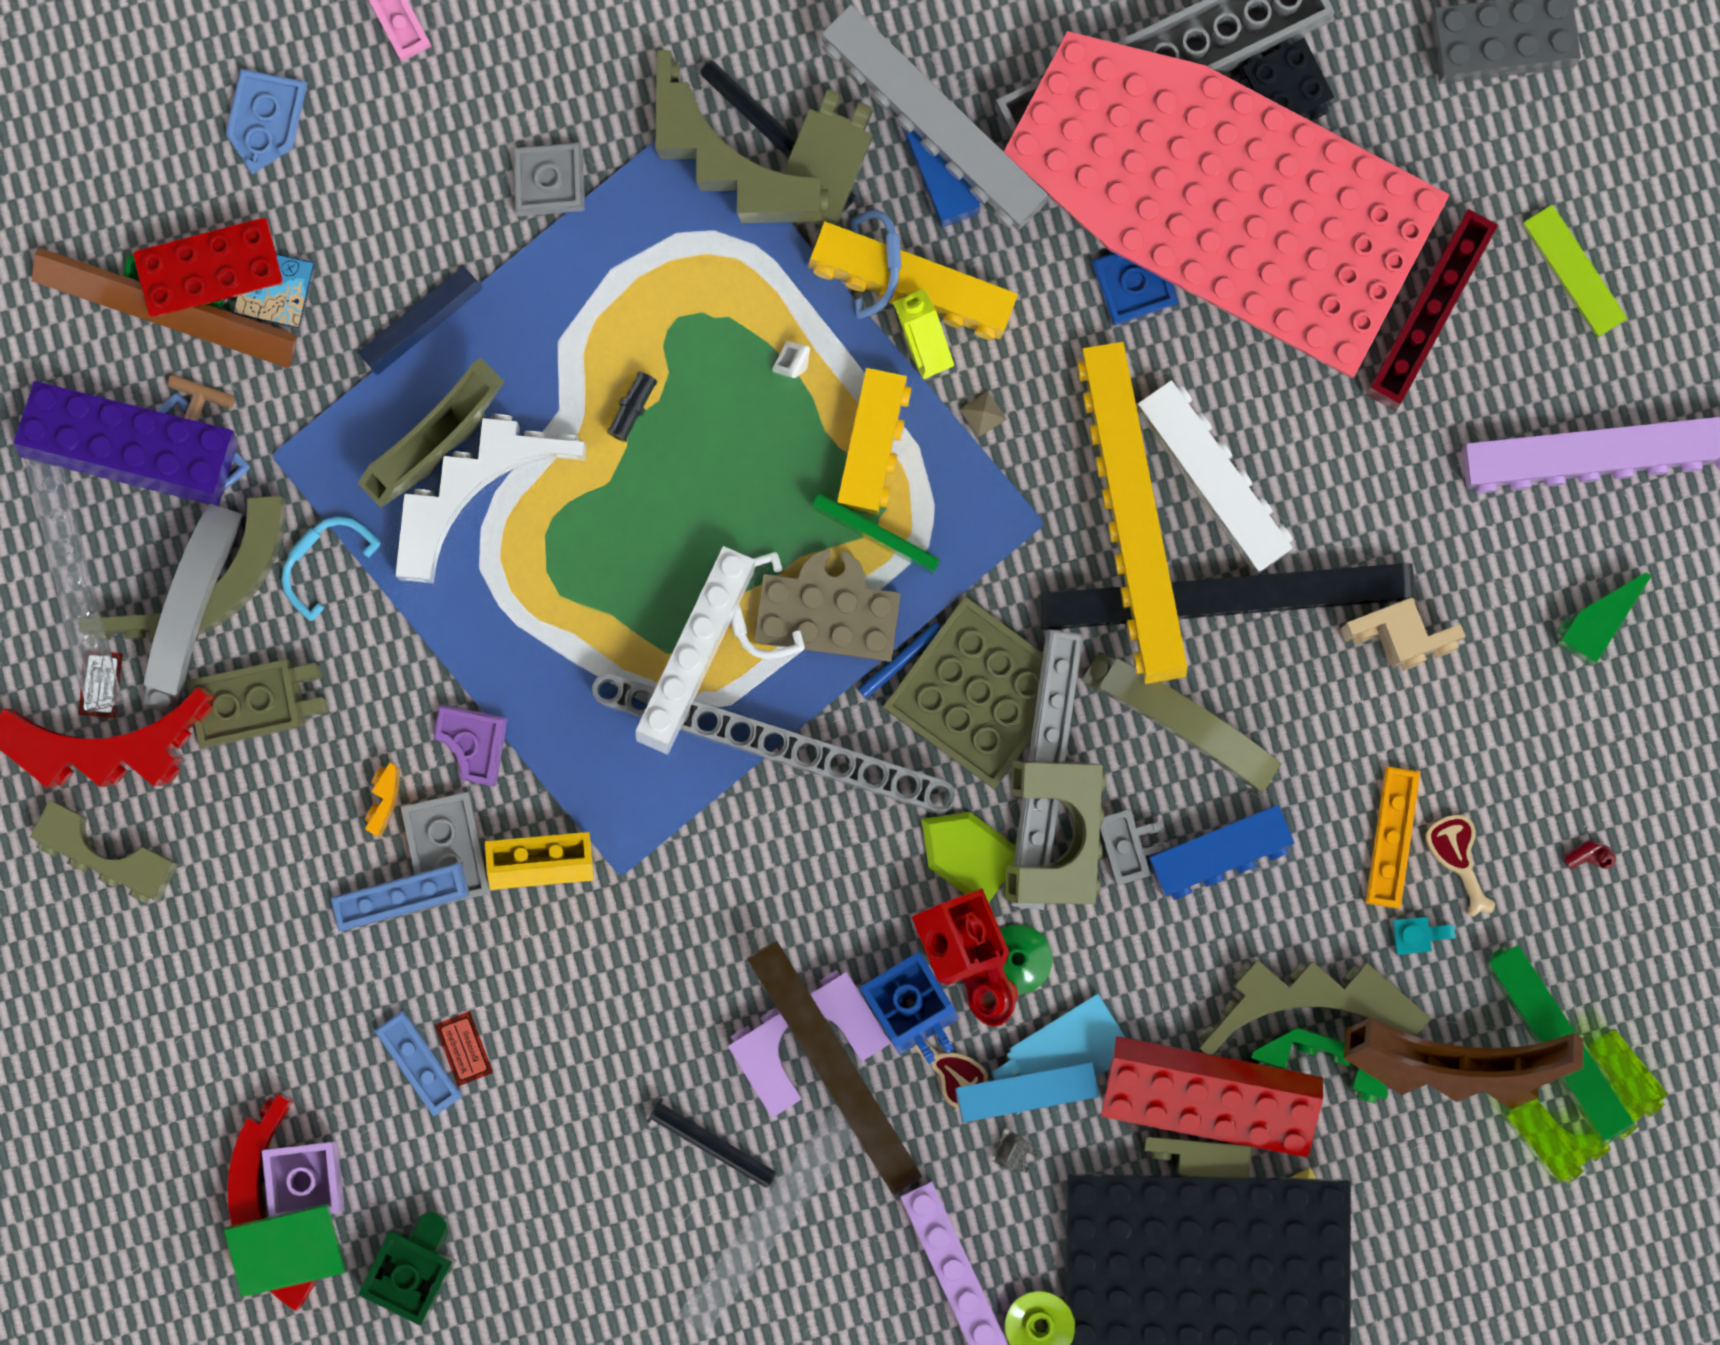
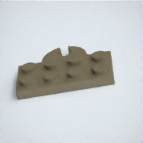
[754,549,901,662]

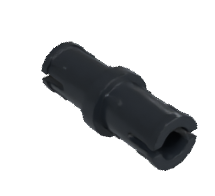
[606,371,658,442]

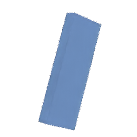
[374,1011,463,1117]

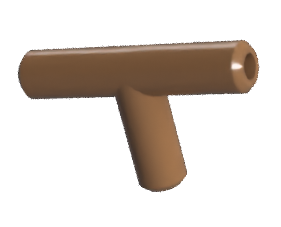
[167,375,235,421]

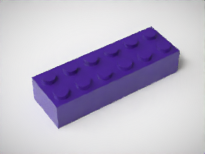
[13,381,238,506]

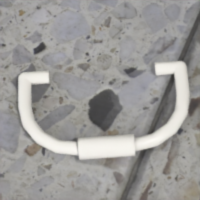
[730,552,805,660]

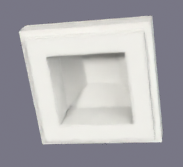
[772,340,810,378]

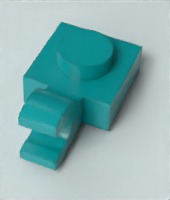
[1392,917,1456,955]

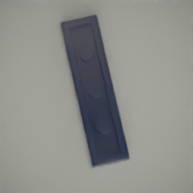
[358,266,483,375]

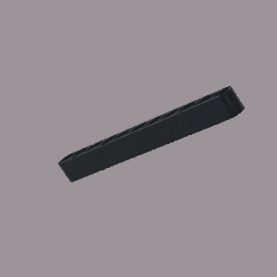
[1038,563,1416,630]

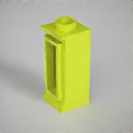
[893,288,955,379]

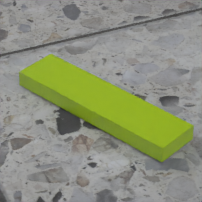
[1522,204,1628,339]

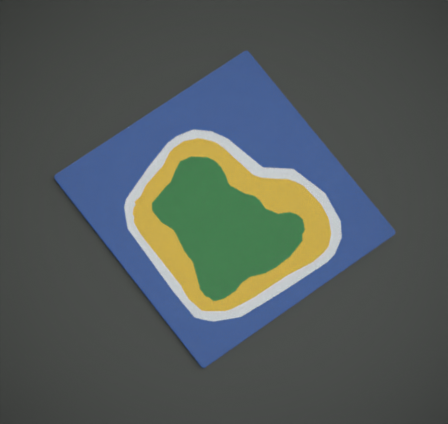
[273,140,1043,875]

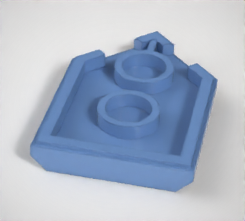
[226,68,308,175]

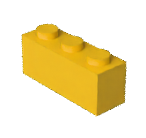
[485,832,594,890]

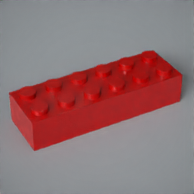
[1101,1036,1323,1158]

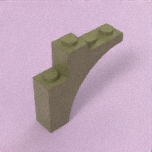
[358,358,505,508]

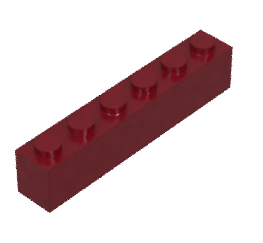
[1366,209,1498,411]

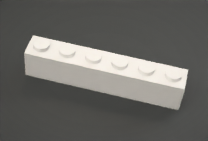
[1137,380,1293,575]
[636,546,755,755]

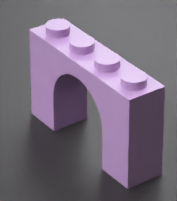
[728,970,891,1118]

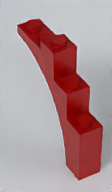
[0,687,216,788]

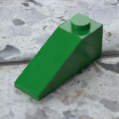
[1556,572,1652,666]

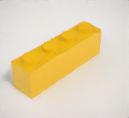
[837,368,912,515]

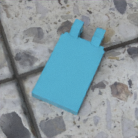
[991,994,1125,1114]

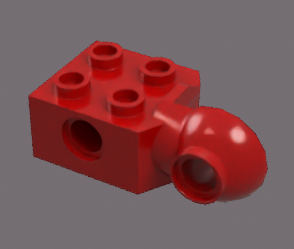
[912,888,1018,1027]

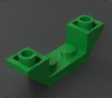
[1249,1028,1388,1104]

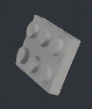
[401,792,491,908]

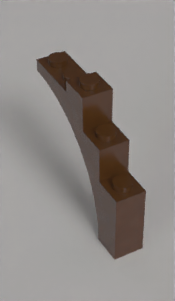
[1344,1017,1584,1109]

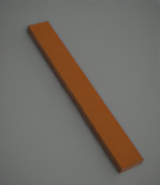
[32,248,298,369]

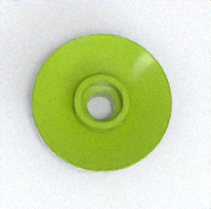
[1005,1291,1075,1345]

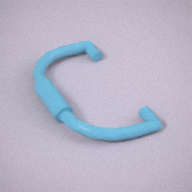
[281,516,381,621]

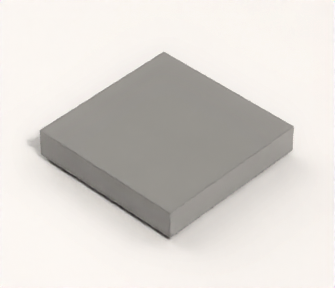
[513,142,585,217]

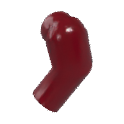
[1561,840,1616,871]

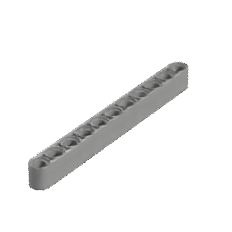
[592,674,956,813]

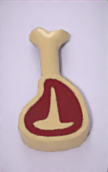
[1425,815,1495,917]
[912,1040,988,1108]

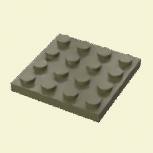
[883,596,1043,790]

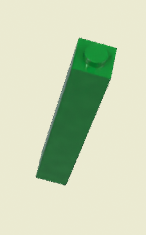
[1487,945,1635,1146]

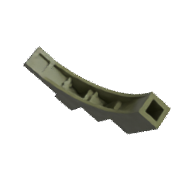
[1197,960,1431,1055]

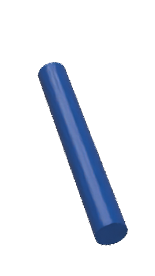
[857,621,941,699]

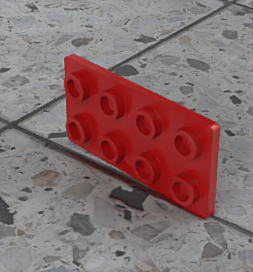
[133,217,283,318]

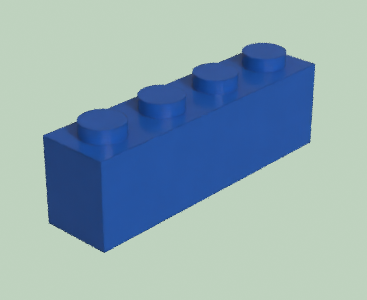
[896,89,981,228]
[1148,805,1295,900]

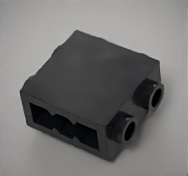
[1238,38,1335,120]

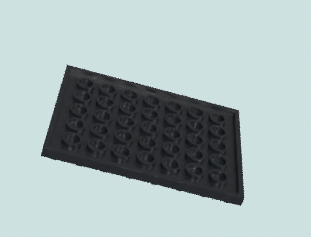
[1067,1174,1351,1345]

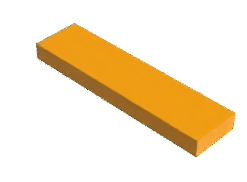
[1365,766,1421,909]

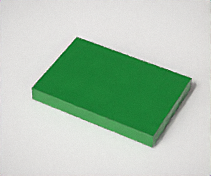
[224,1203,346,1298]

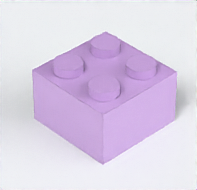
[262,1141,345,1217]

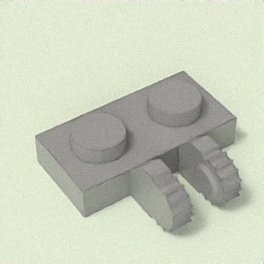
[1100,809,1171,886]

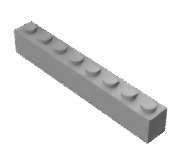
[822,5,1048,231]

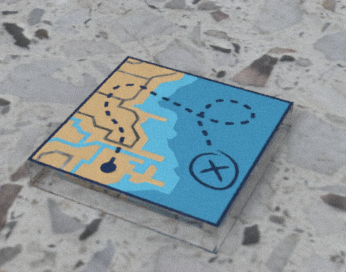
[233,254,316,330]

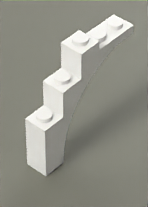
[396,414,587,583]

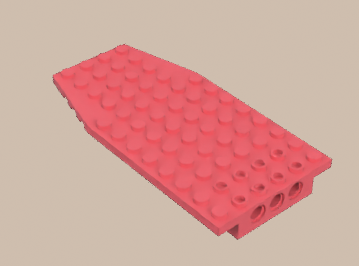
[1004,31,1450,378]

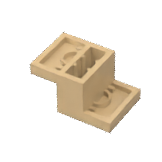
[1340,597,1466,671]

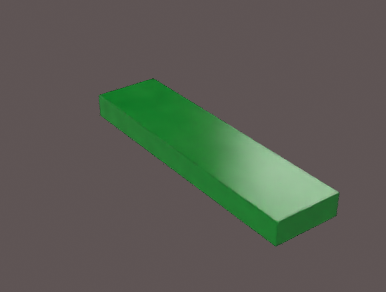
[812,494,940,575]

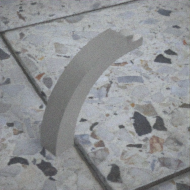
[143,504,242,714]

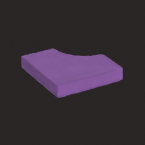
[433,704,508,786]

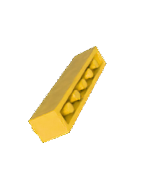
[808,221,1018,340]

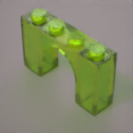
[1501,1029,1669,1184]

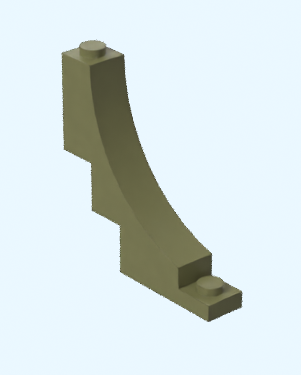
[656,50,830,223]
[1143,1136,1251,1177]

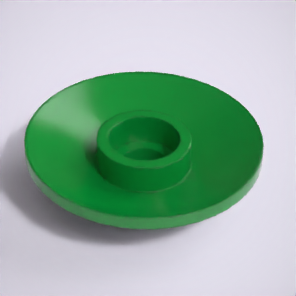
[1000,925,1052,994]

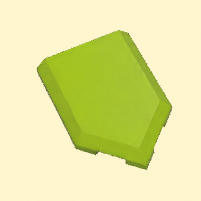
[921,812,1016,902]

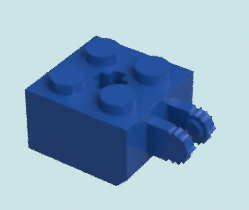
[859,951,959,1064]

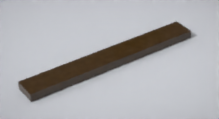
[746,940,923,1195]

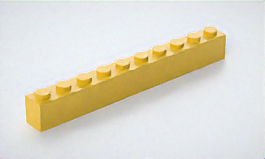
[1077,342,1188,684]

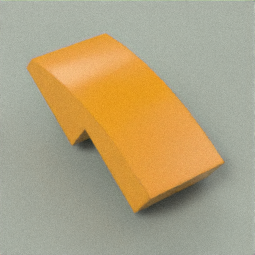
[365,763,400,838]

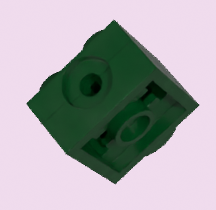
[358,1211,456,1326]

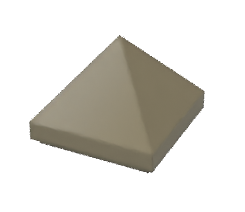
[959,391,1007,438]

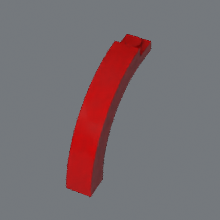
[227,1094,318,1311]

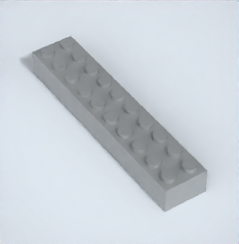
[995,0,1335,139]

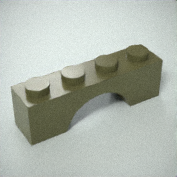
[30,800,179,904]

